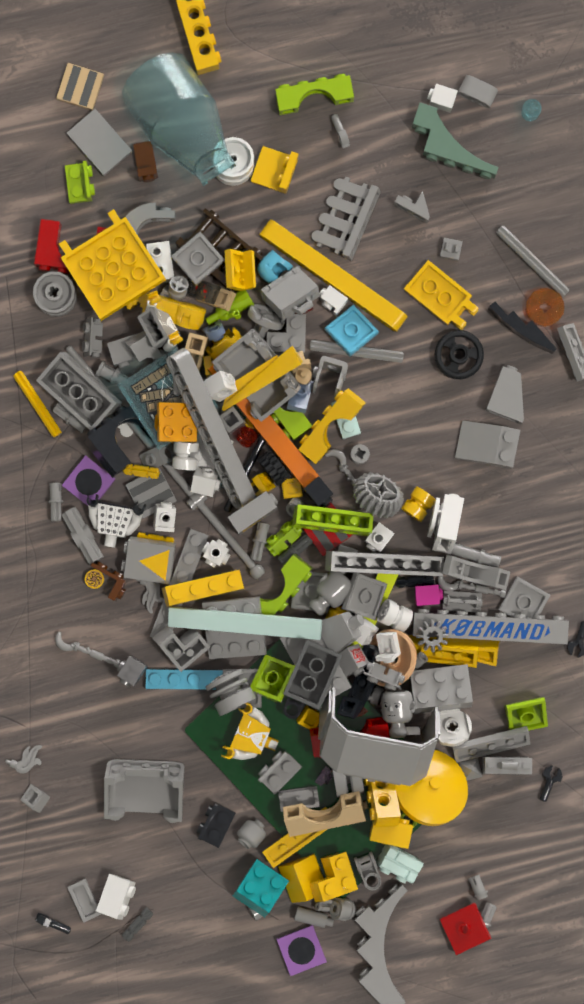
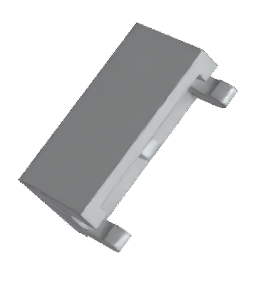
[278,786,320,812]

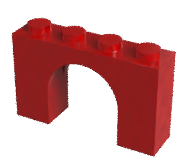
[34,219,107,274]

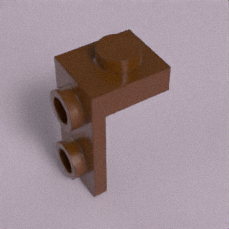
[133,141,158,182]
[90,561,127,601]

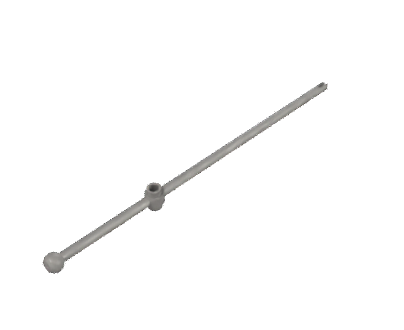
[66,346,265,579]

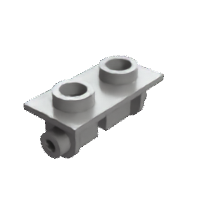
[82,317,103,358]
[442,591,483,612]
[363,662,405,691]

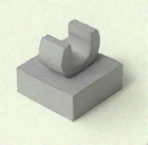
[440,238,463,261]

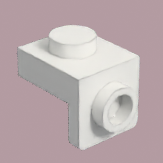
[375,632,401,663]

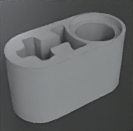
[458,75,498,108]

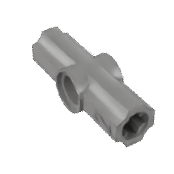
[62,507,104,565]

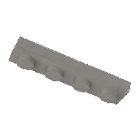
[452,726,530,763]

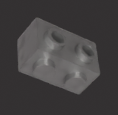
[117,656,148,687]

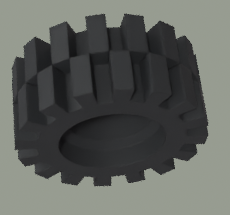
[257,450,290,486]

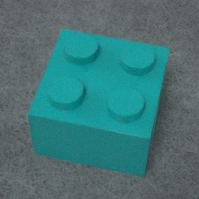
[233,859,289,918]

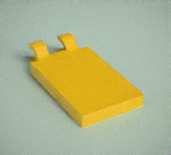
[404,260,479,330]

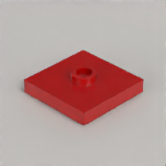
[440,903,492,955]

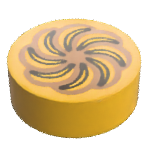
[85,569,104,589]

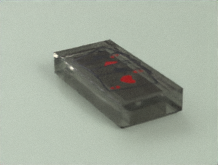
[186,277,221,305]

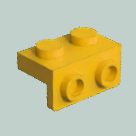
[225,249,256,291]

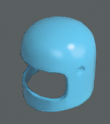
[257,250,293,283]

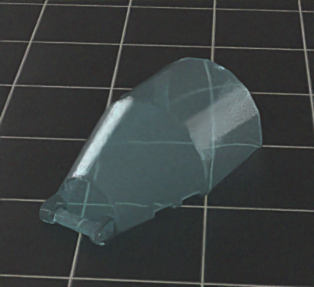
[122,52,236,186]

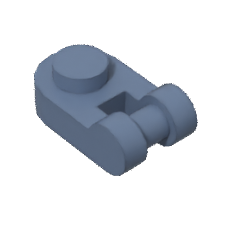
[203,320,226,342]

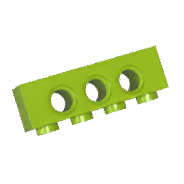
[292,504,373,536]

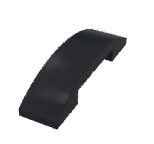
[337,644,381,719]

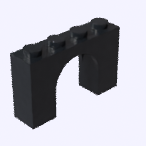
[84,396,161,478]

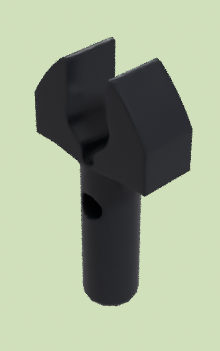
[567,621,584,658]
[540,765,563,802]
[35,913,71,934]

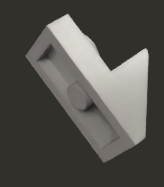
[394,192,430,224]

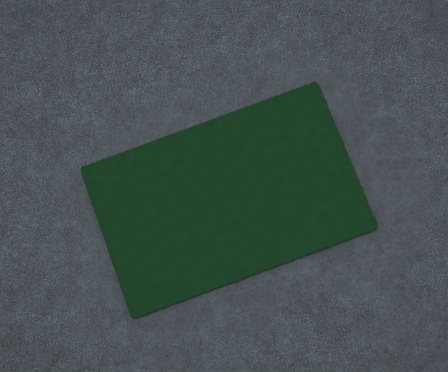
[185,639,422,898]

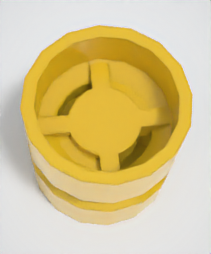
[401,486,436,522]

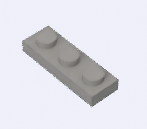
[557,323,584,382]

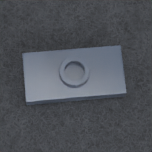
[287,377,314,413]

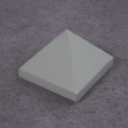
[459,758,482,781]

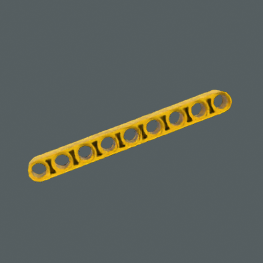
[259,219,408,332]

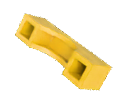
[298,388,366,464]
[162,570,244,607]

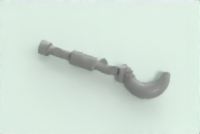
[325,449,357,487]
[438,576,506,598]
[55,632,121,668]

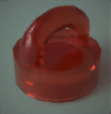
[237,427,257,448]

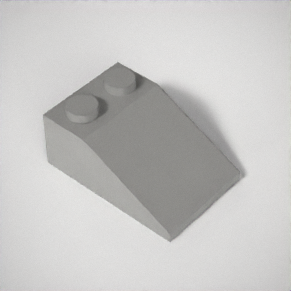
[455,420,520,469]

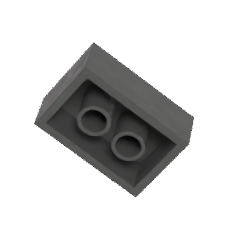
[283,640,343,710]

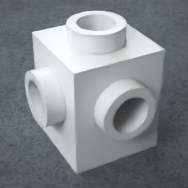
[202,539,231,568]

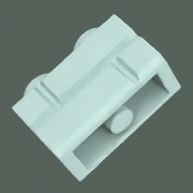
[376,844,424,883]

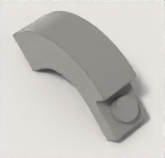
[126,203,176,235]
[442,555,510,590]

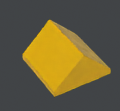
[278,853,324,903]

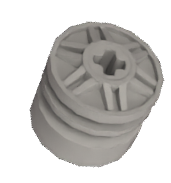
[205,669,256,716]

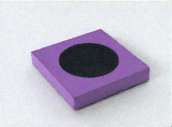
[62,455,116,506]
[277,925,327,976]

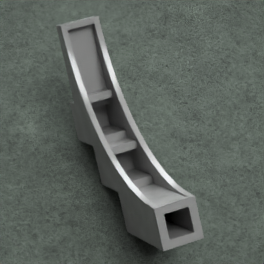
[354,883,408,1004]

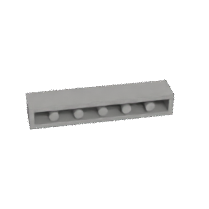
[325,551,444,576]

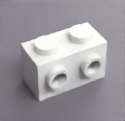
[146,241,174,283]
[96,874,136,920]

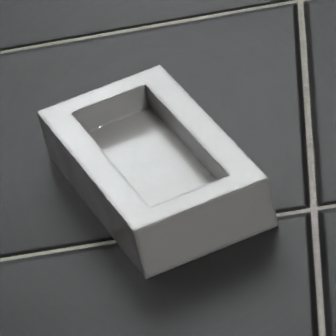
[67,878,102,923]

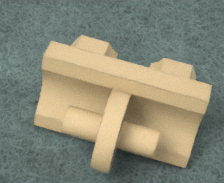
[292,351,312,385]

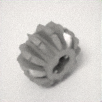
[416,619,449,652]

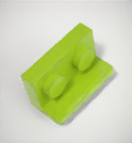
[65,160,95,204]

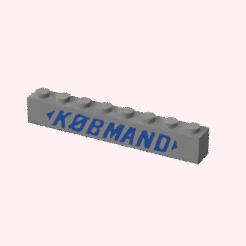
[412,609,569,644]

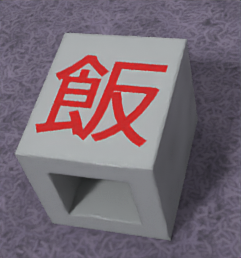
[339,644,369,677]

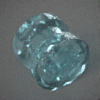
[521,99,542,121]

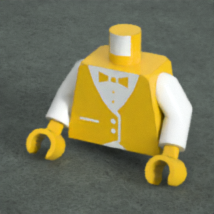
[221,702,279,760]

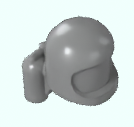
[315,898,356,921]

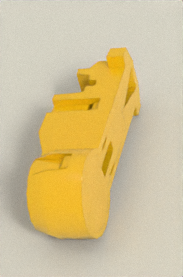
[126,291,206,330]

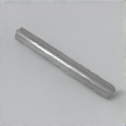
[496,226,569,297]
[309,340,404,363]

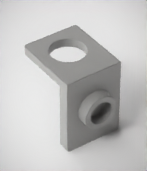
[139,443,176,468]

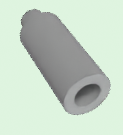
[294,907,334,928]

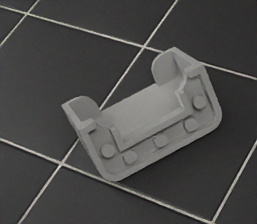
[212,329,301,422]
[104,759,185,823]

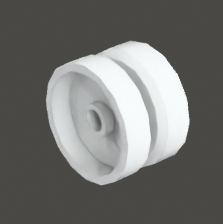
[212,137,254,186]

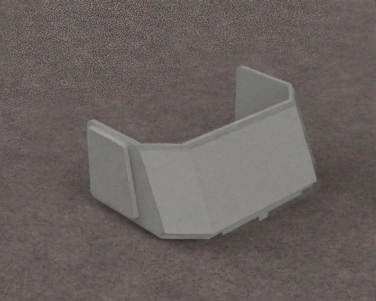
[318,687,440,786]

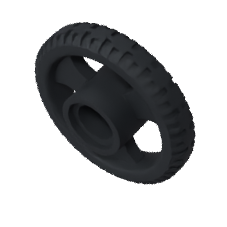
[434,330,484,380]

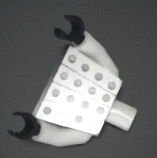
[86,494,146,548]

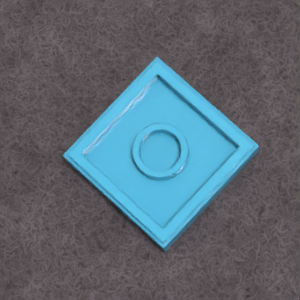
[325,305,379,357]

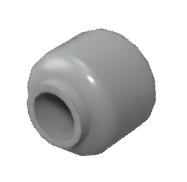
[237,819,266,849]

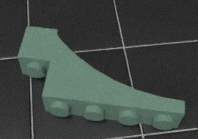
[412,103,499,179]

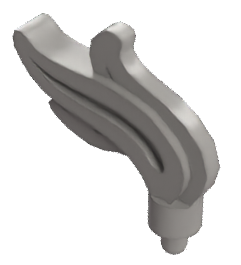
[136,580,164,613]
[5,745,42,774]

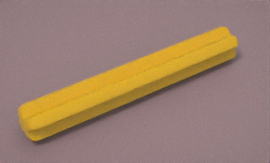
[13,371,62,438]

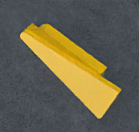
[222,345,303,411]
[408,635,500,668]

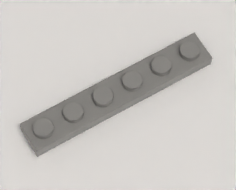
[150,529,209,637]

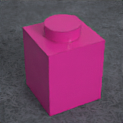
[414,585,443,606]

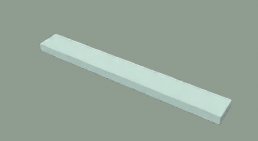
[168,606,322,640]

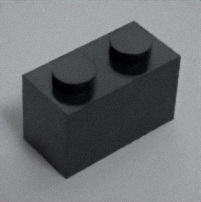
[304,476,333,508]

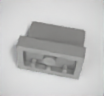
[258,750,302,794]

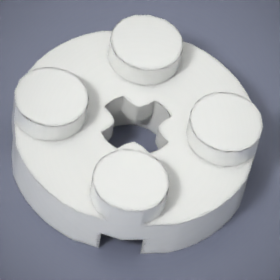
[438,709,472,747]

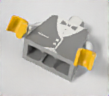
[137,291,183,352]

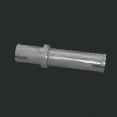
[451,543,501,568]

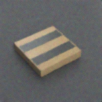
[56,63,104,111]

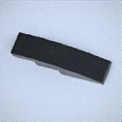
[488,301,557,354]

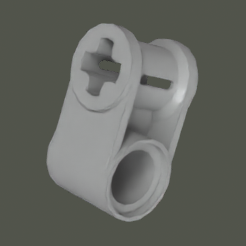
[354,851,381,890]

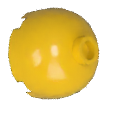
[205,327,242,360]

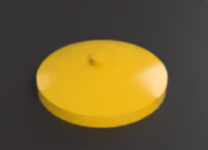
[395,750,468,826]

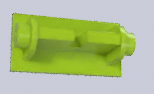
[264,520,303,557]

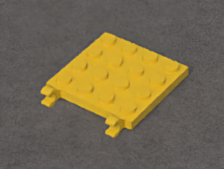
[59,209,166,321]

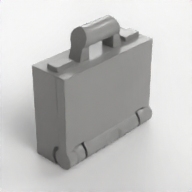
[260,266,320,320]
[482,756,532,775]

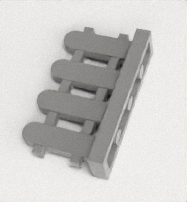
[312,177,381,261]

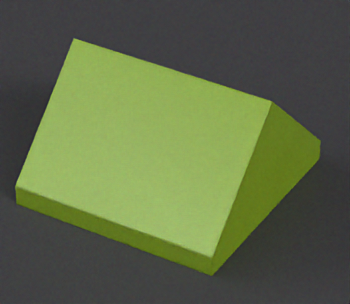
[250,655,295,703]
[504,697,548,731]

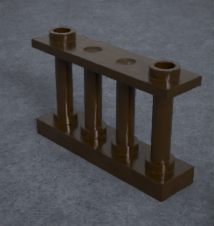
[175,208,263,293]

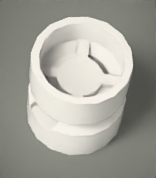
[172,442,199,470]
[377,599,413,632]

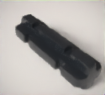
[396,576,434,588]

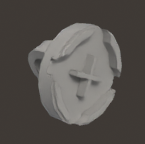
[248,304,285,339]

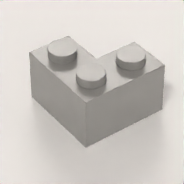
[267,314,306,355]
[152,626,210,672]

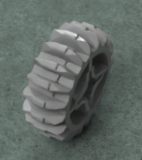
[353,472,404,519]

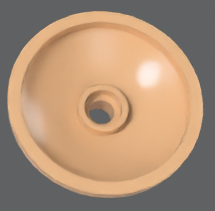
[370,629,417,687]

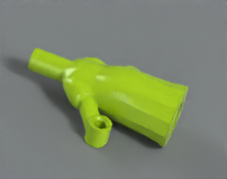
[205,289,254,325]

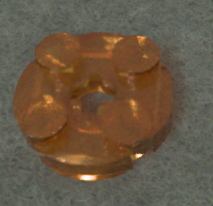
[526,288,564,327]

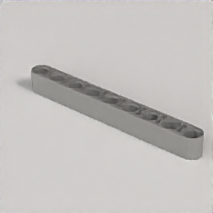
[166,348,256,510]

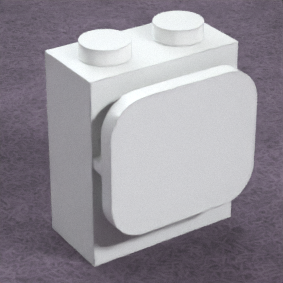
[427,494,464,554]

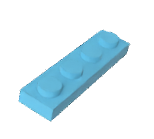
[146,669,223,690]

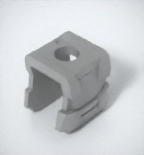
[312,356,348,400]

